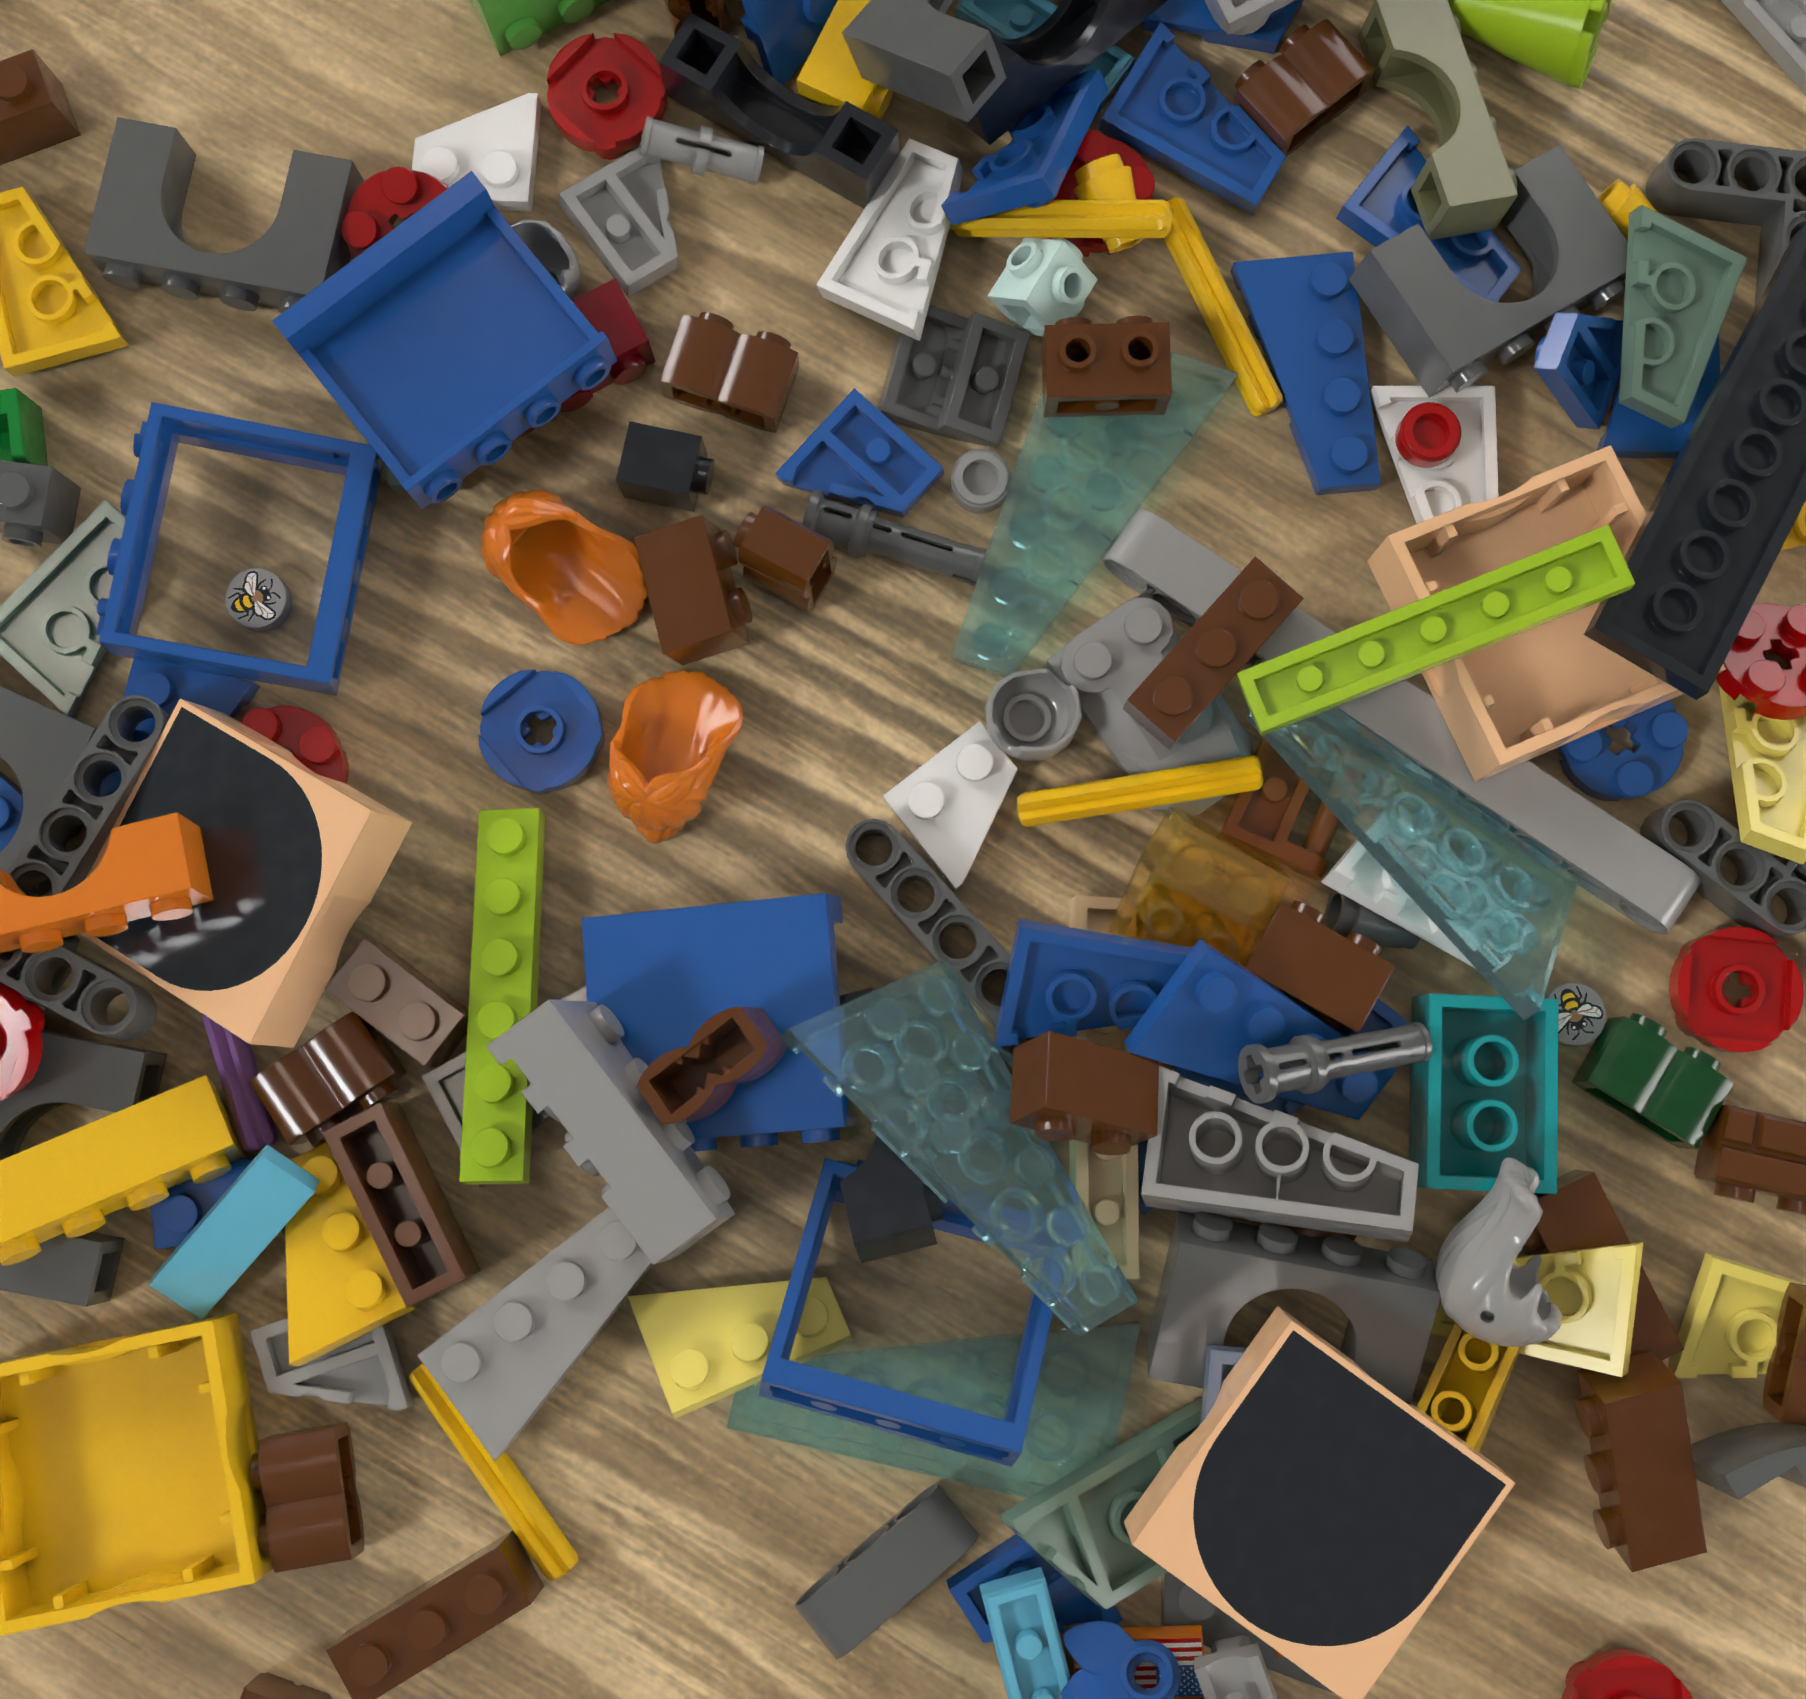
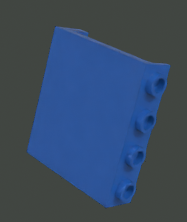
[272,171,617,510]
[582,893,859,1152]

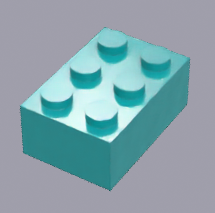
[1409,993,1559,1194]

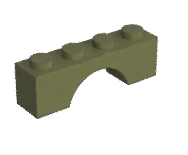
[1358,0,1518,240]

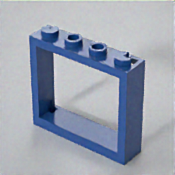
[96,402,383,696]
[759,1158,1070,1467]

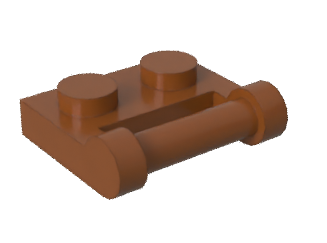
[1219,727,1370,880]

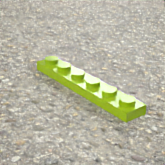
[1236,524,1635,736]
[459,808,546,1185]

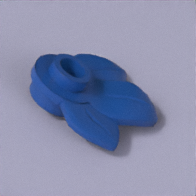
[1058,1621,1181,1699]

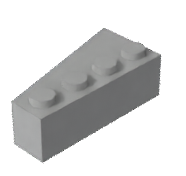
[486,999,735,1265]
[1141,1066,1419,1242]
[418,1207,653,1461]

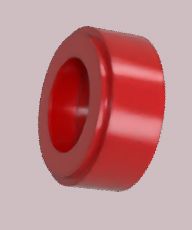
[1395,402,1462,468]

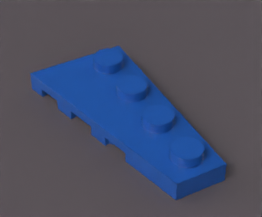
[1230,252,1381,495]
[1123,939,1397,1120]

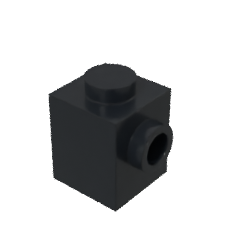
[616,421,714,512]

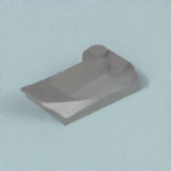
[1046,591,1253,817]

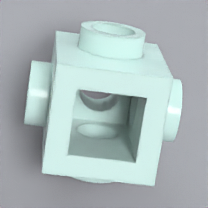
[987,237,1098,336]

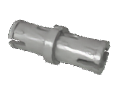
[639,116,764,185]

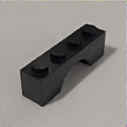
[955,0,1168,145]
[659,12,899,209]
[840,987,945,1264]

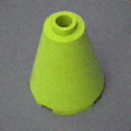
[1448,0,1612,89]

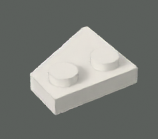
[412,93,542,212]
[883,721,1017,891]

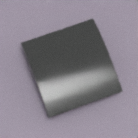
[877,304,1030,447]
[1691,1422,1806,1500]

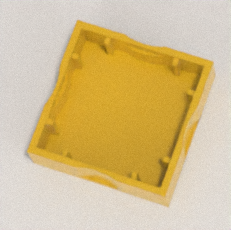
[0,1312,273,1636]

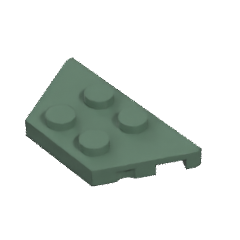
[1000,1397,1202,1610]

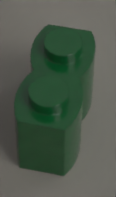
[1572,1013,1734,1149]

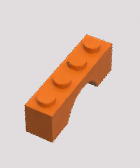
[0,812,214,953]

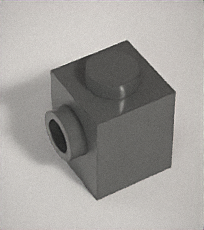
[0,460,81,548]

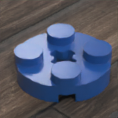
[478,669,605,795]
[1559,700,1688,801]

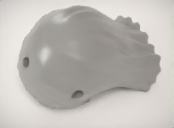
[1435,1157,1562,1347]

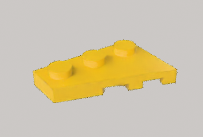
[0,186,130,377]
[285,1142,416,1367]

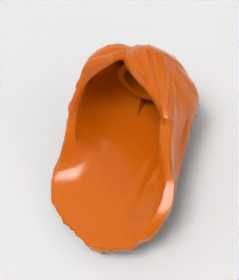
[481,489,648,646]
[607,670,743,844]

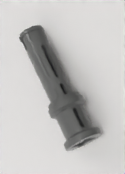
[802,489,987,587]
[1238,1022,1432,1104]

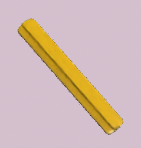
[1163,197,1283,417]
[950,199,1173,238]
[1017,755,1263,827]
[409,1363,578,1582]

